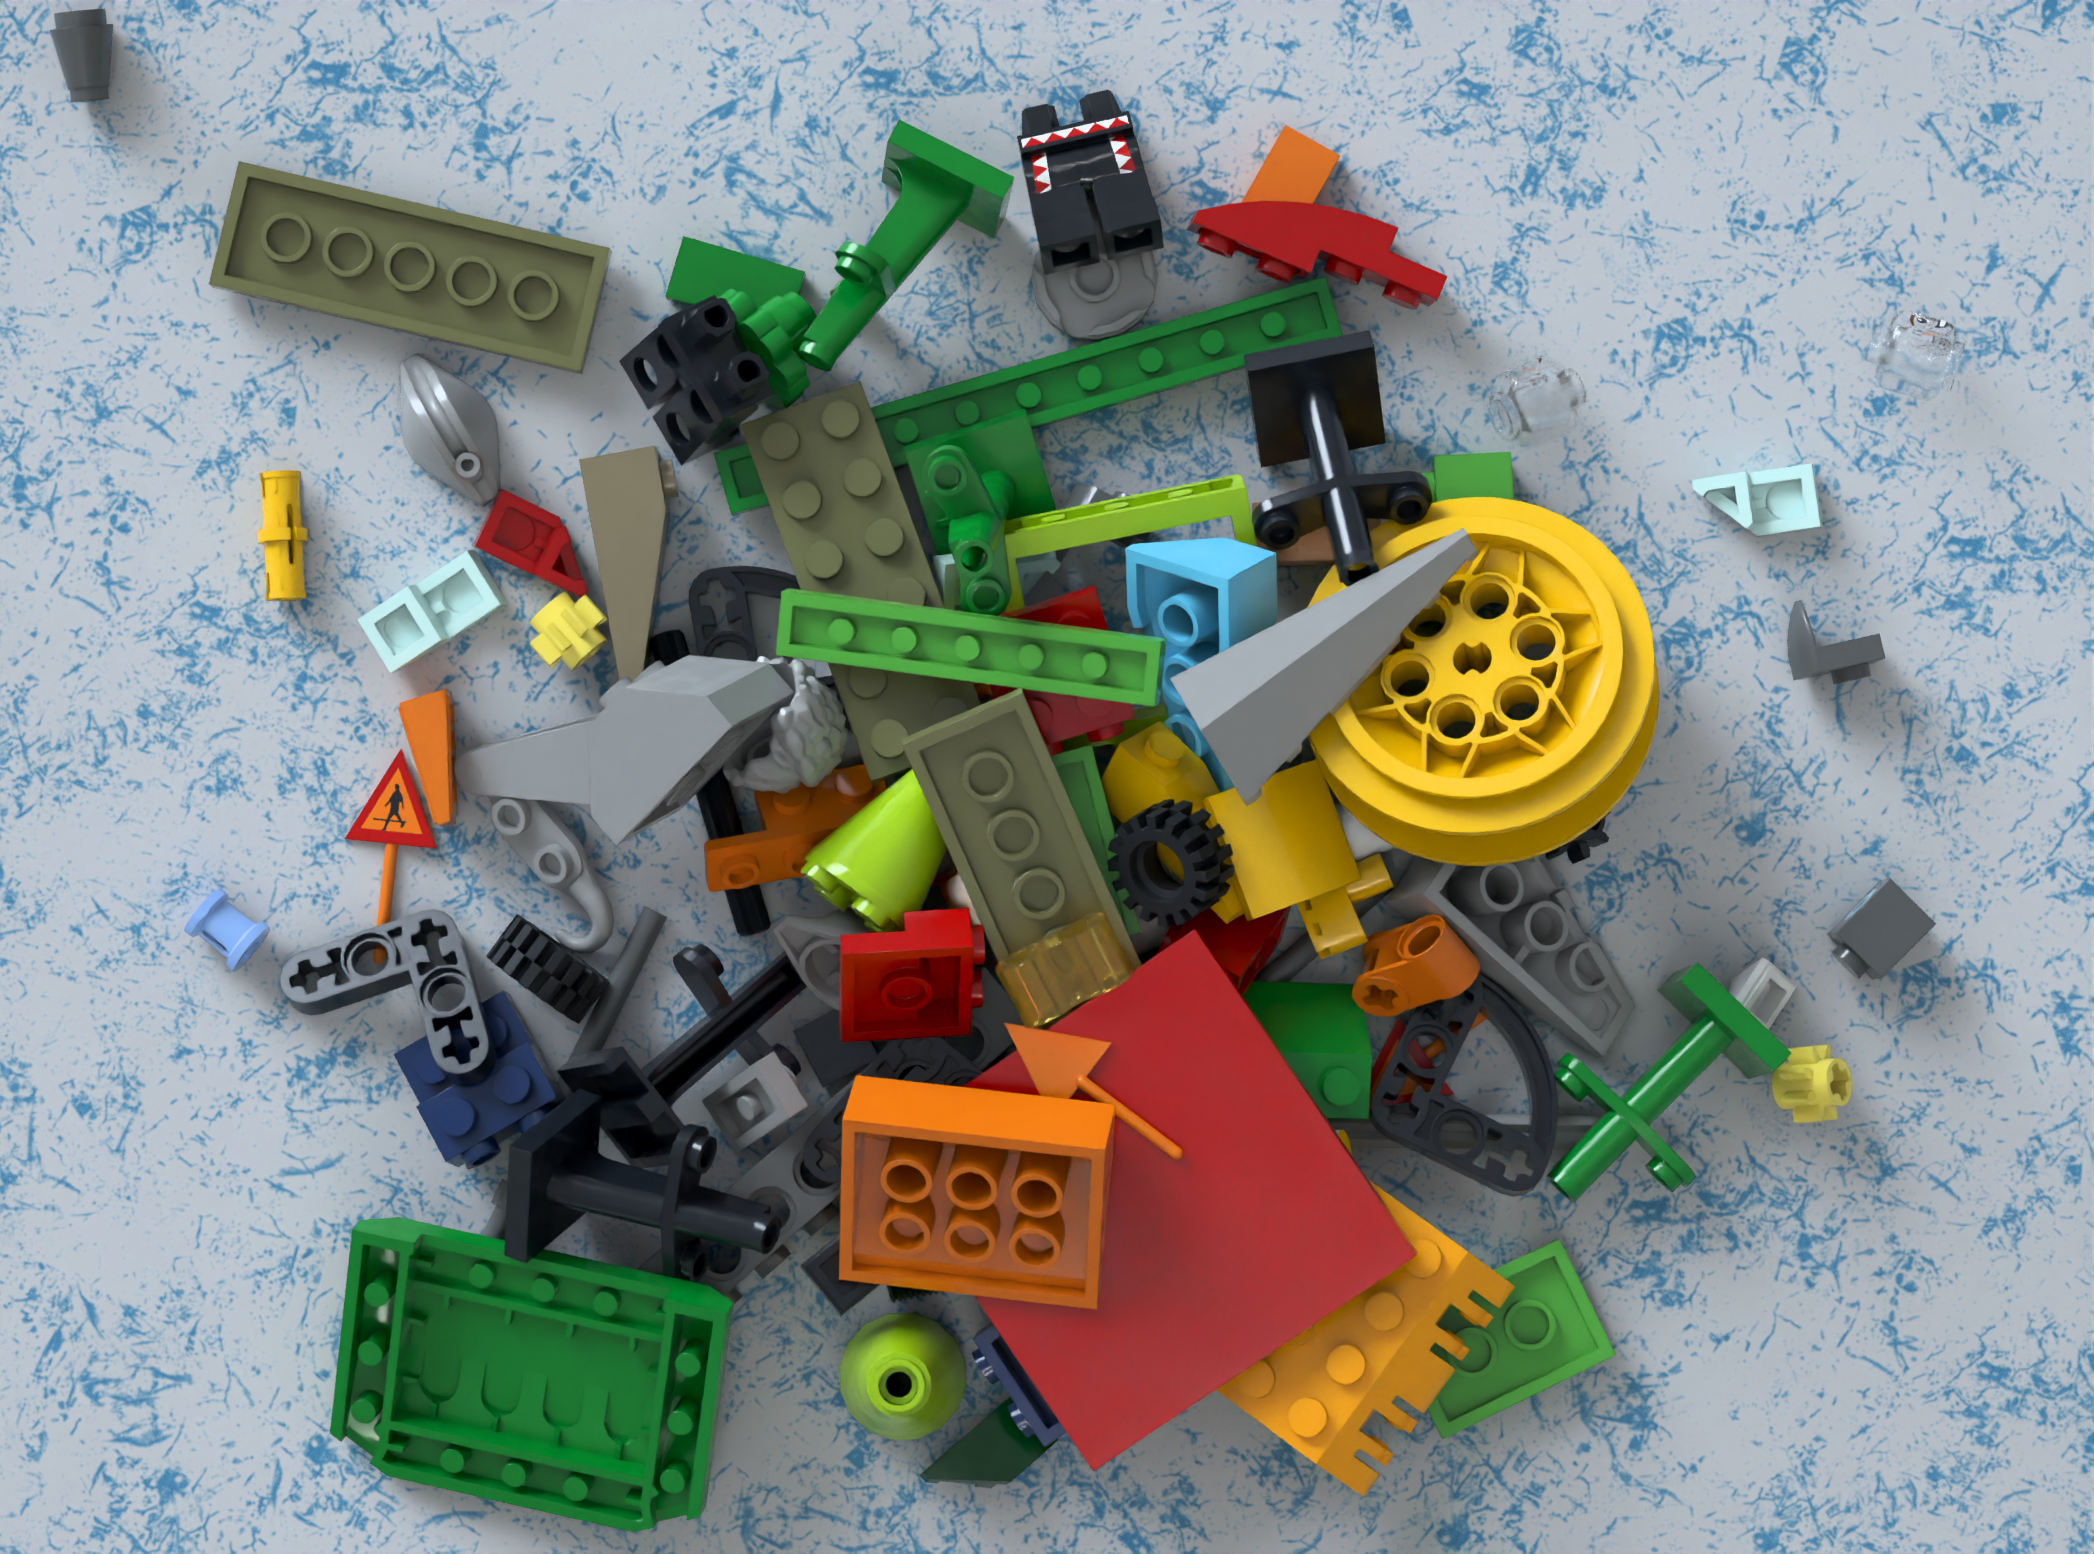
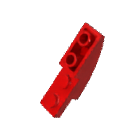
[1187,201,1448,310]

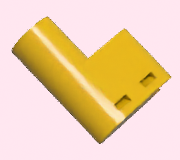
[1297,852,1394,960]

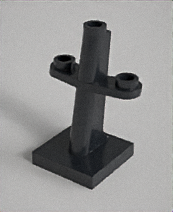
[1243,330,1432,587]
[557,944,807,1169]
[504,1088,781,1283]

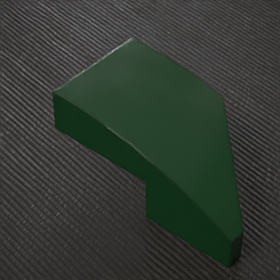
[919,1396,1059,1488]

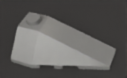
[1385,853,1635,1057]

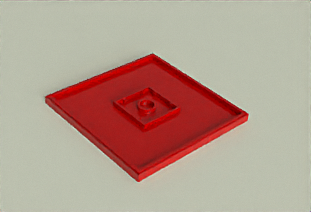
[962,927,1418,1471]

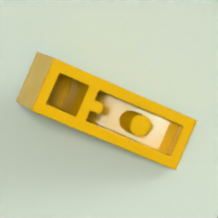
[1101,721,1244,924]

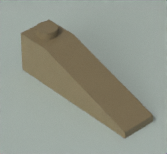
[579,446,679,682]

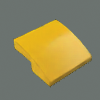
[1203,759,1362,921]

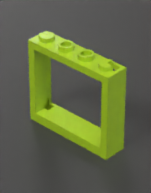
[1003,474,1257,753]

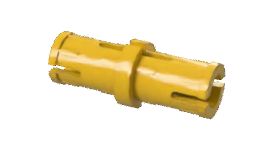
[257,470,309,601]

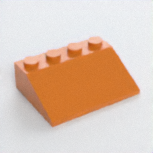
[839,1075,1116,1310]

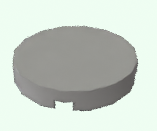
[1031,213,1158,342]

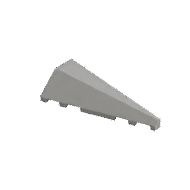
[1170,528,1478,806]

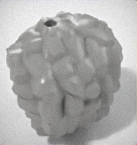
[723,656,848,794]

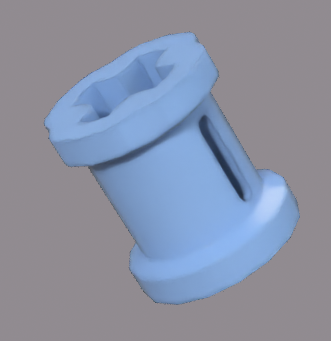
[184,888,270,972]

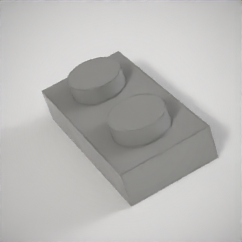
[702,1051,809,1154]

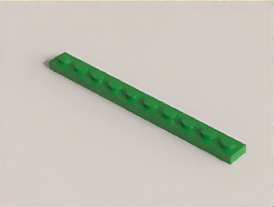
[714,276,1343,516]

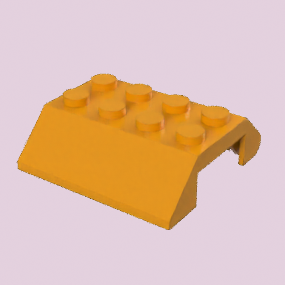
[1216,1180,1515,1497]

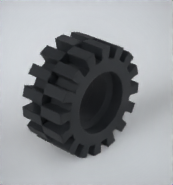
[1107,799,1234,927]
[486,914,610,1024]

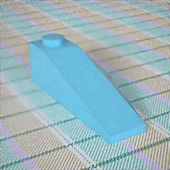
[1125,537,1277,792]

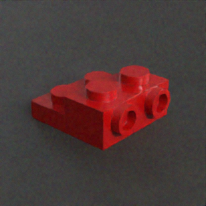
[989,586,1135,757]
[839,908,985,1042]

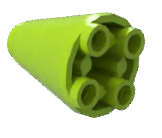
[800,769,947,933]
[839,1312,966,1440]

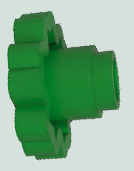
[717,288,817,409]

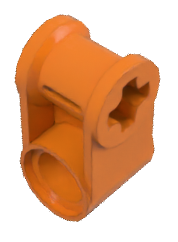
[1352,914,1480,1017]

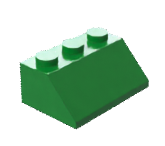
[1244,981,1372,1119]

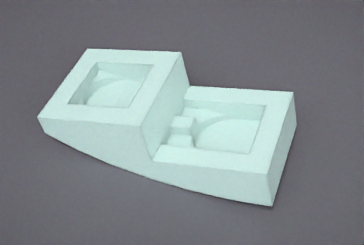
[357,550,508,674]

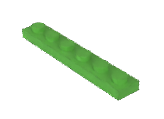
[776,588,1167,707]

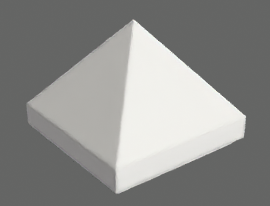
[1729,957,1797,1030]

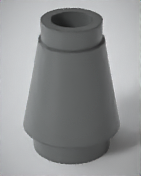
[50,9,113,103]

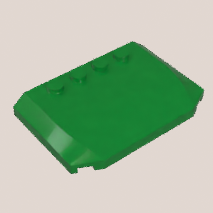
[330,1217,734,1532]

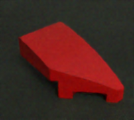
[472,489,588,598]

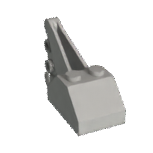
[454,655,795,953]

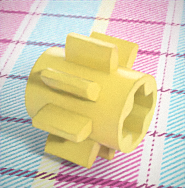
[530,592,608,671]
[1772,1045,1852,1123]

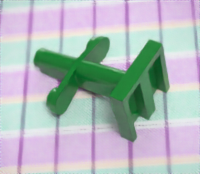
[797,120,1014,372]
[903,408,1056,616]
[1546,962,1791,1203]

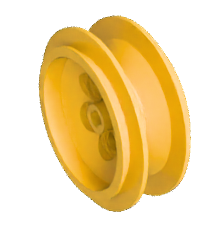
[1308,497,1660,866]

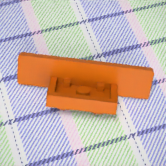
[704,764,948,892]

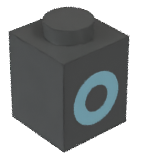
[1827,879,1936,979]

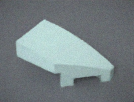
[1692,463,1823,537]

